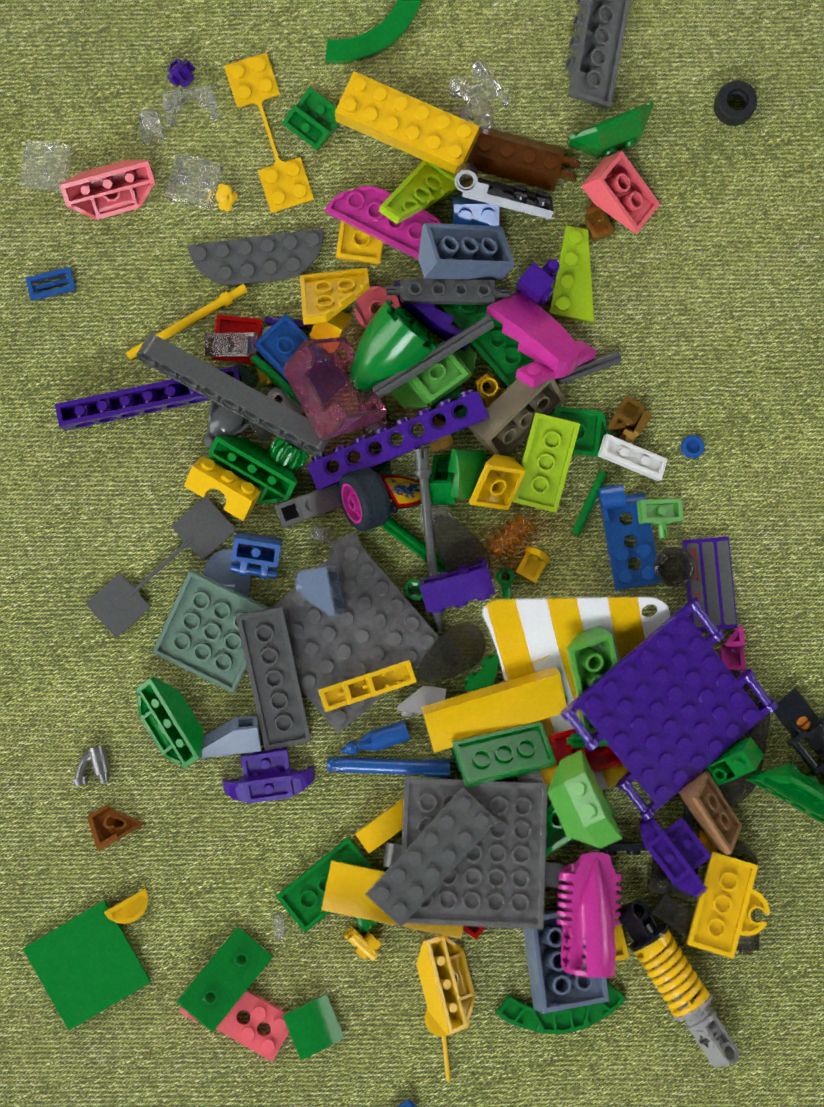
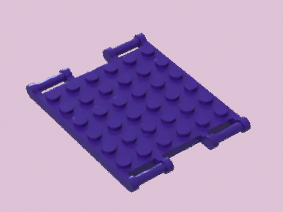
[560,598,778,821]

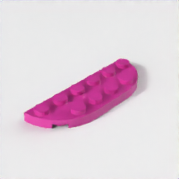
[325,186,442,260]

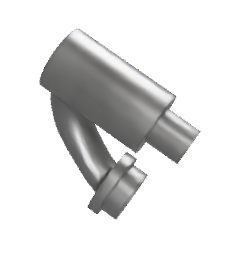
[71,745,111,787]

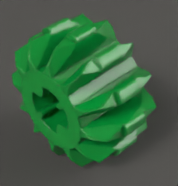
[269,436,309,470]

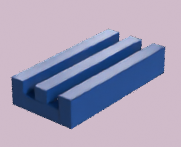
[25,267,77,301]

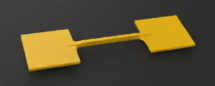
[224,52,314,214]

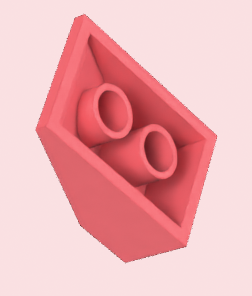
[581,151,660,233]

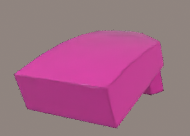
[719,626,746,672]

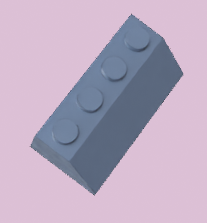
[418,223,515,280]
[295,567,346,616]

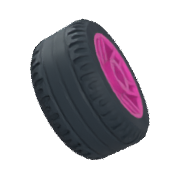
[338,467,390,531]

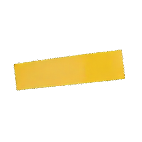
[318,660,417,712]

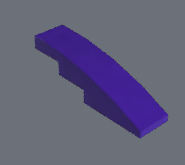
[394,281,469,352]

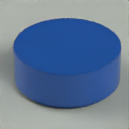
[680,435,705,459]

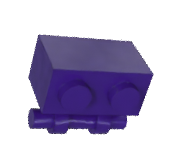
[516,259,560,305]

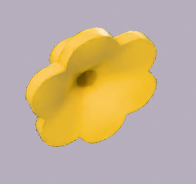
[215,183,238,212]

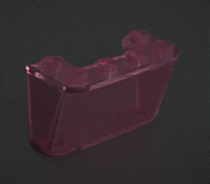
[284,337,388,440]

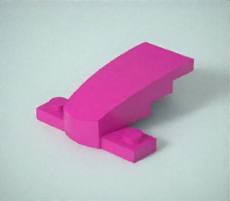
[486,292,596,388]

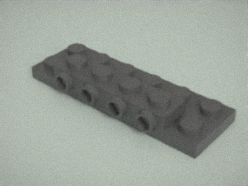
[565,0,630,110]

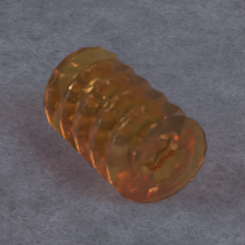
[485,514,537,563]

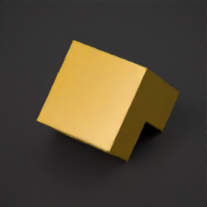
[309,311,352,352]

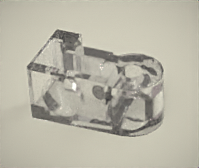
[138,109,166,144]

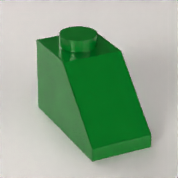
[429,455,456,506]

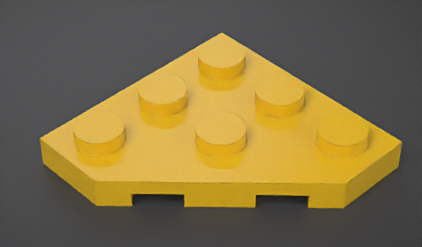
[300,268,370,325]

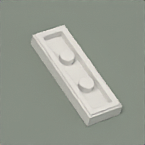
[598,434,668,481]

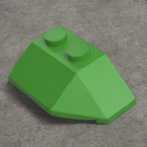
[547,750,623,848]

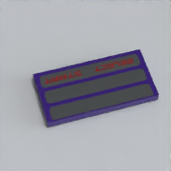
[682,536,738,631]

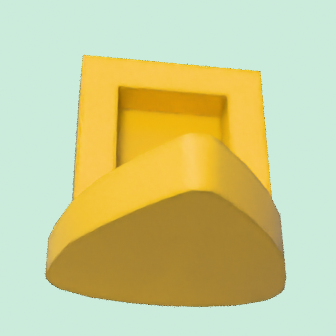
[515,547,551,583]

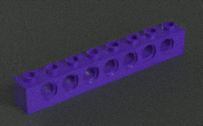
[55,365,242,431]
[307,389,490,490]

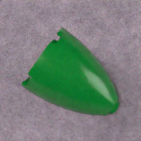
[350,299,439,392]

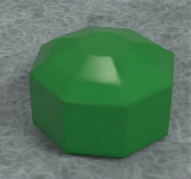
[404,579,423,601]

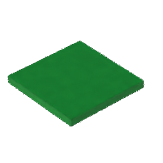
[23,899,152,1031]

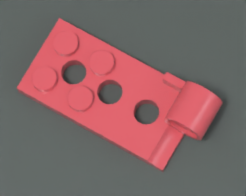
[180,990,289,1062]

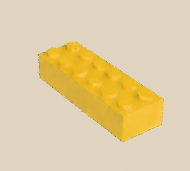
[335,71,479,174]

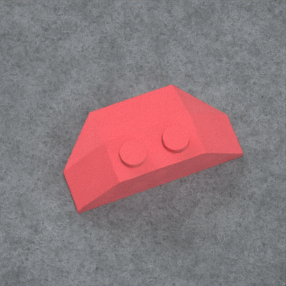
[59,160,155,220]

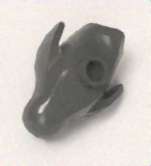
[203,401,252,449]

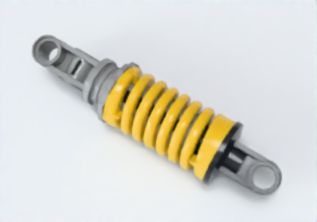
[618,899,740,1068]

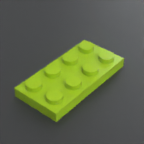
[512,412,580,513]

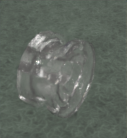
[309,526,331,543]

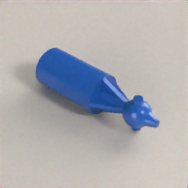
[341,720,411,755]

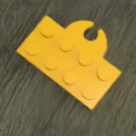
[686,851,770,959]

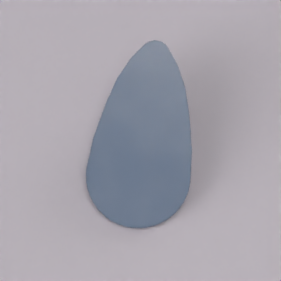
[205,549,251,597]

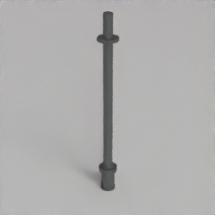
[413,447,447,632]

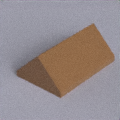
[678,770,742,855]

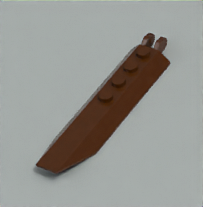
[466,123,581,192]

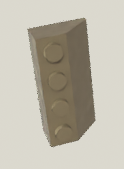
[469,379,565,456]

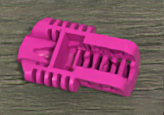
[557,852,622,978]

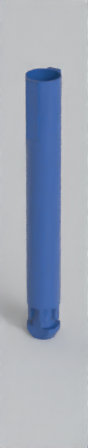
[327,757,450,778]

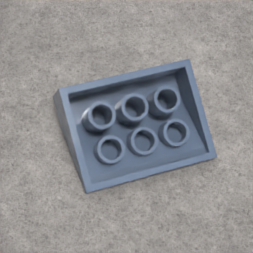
[523,909,609,1014]

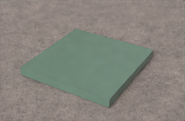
[152,569,269,693]

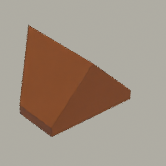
[87,805,145,851]

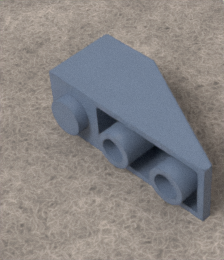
[200,715,262,759]

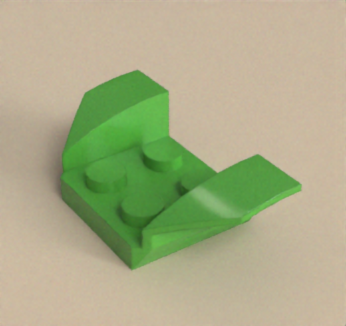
[391,342,477,409]

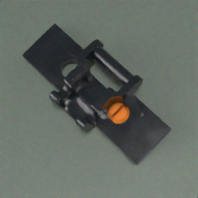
[773,688,824,777]

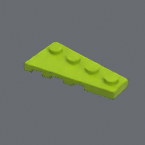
[379,160,458,224]
[549,226,594,324]

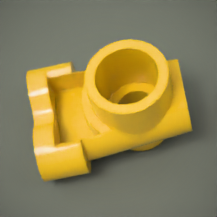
[473,373,506,409]
[344,926,382,961]

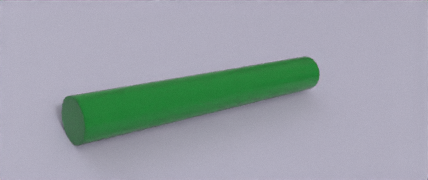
[250,353,306,407]
[571,471,607,537]

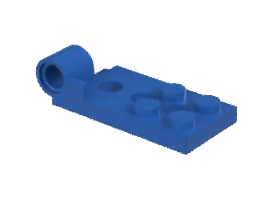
[598,484,661,591]

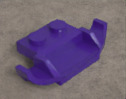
[222,747,315,804]
[639,817,712,898]

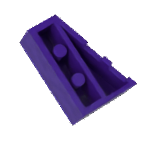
[419,557,495,614]

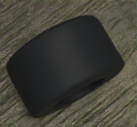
[714,80,758,126]

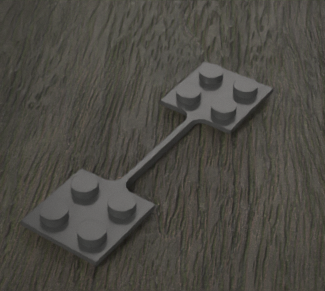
[86,496,236,638]

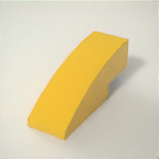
[355,798,404,853]

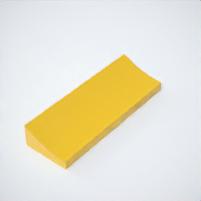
[421,666,567,753]
[321,860,463,939]

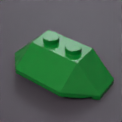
[567,101,654,158]
[208,435,298,504]
[136,677,204,769]
[746,763,824,823]

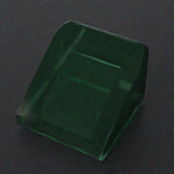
[237,363,259,389]

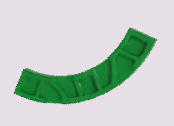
[325,0,422,64]
[495,981,627,1034]

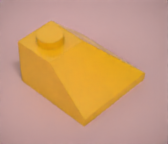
[469,454,526,510]

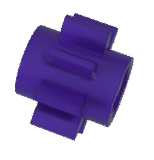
[167,58,195,88]

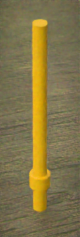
[125,283,248,360]

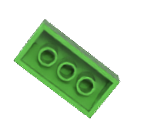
[567,626,618,733]

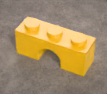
[184,455,262,521]

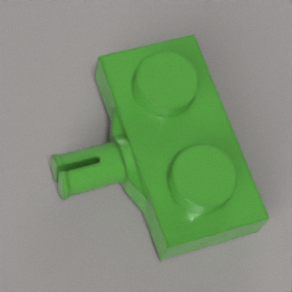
[637,498,684,539]

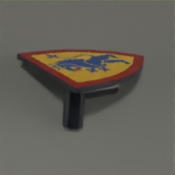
[379,475,422,513]

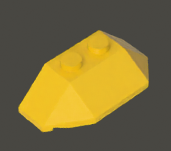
[416,935,476,1035]

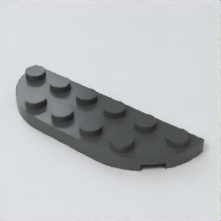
[187,228,323,287]

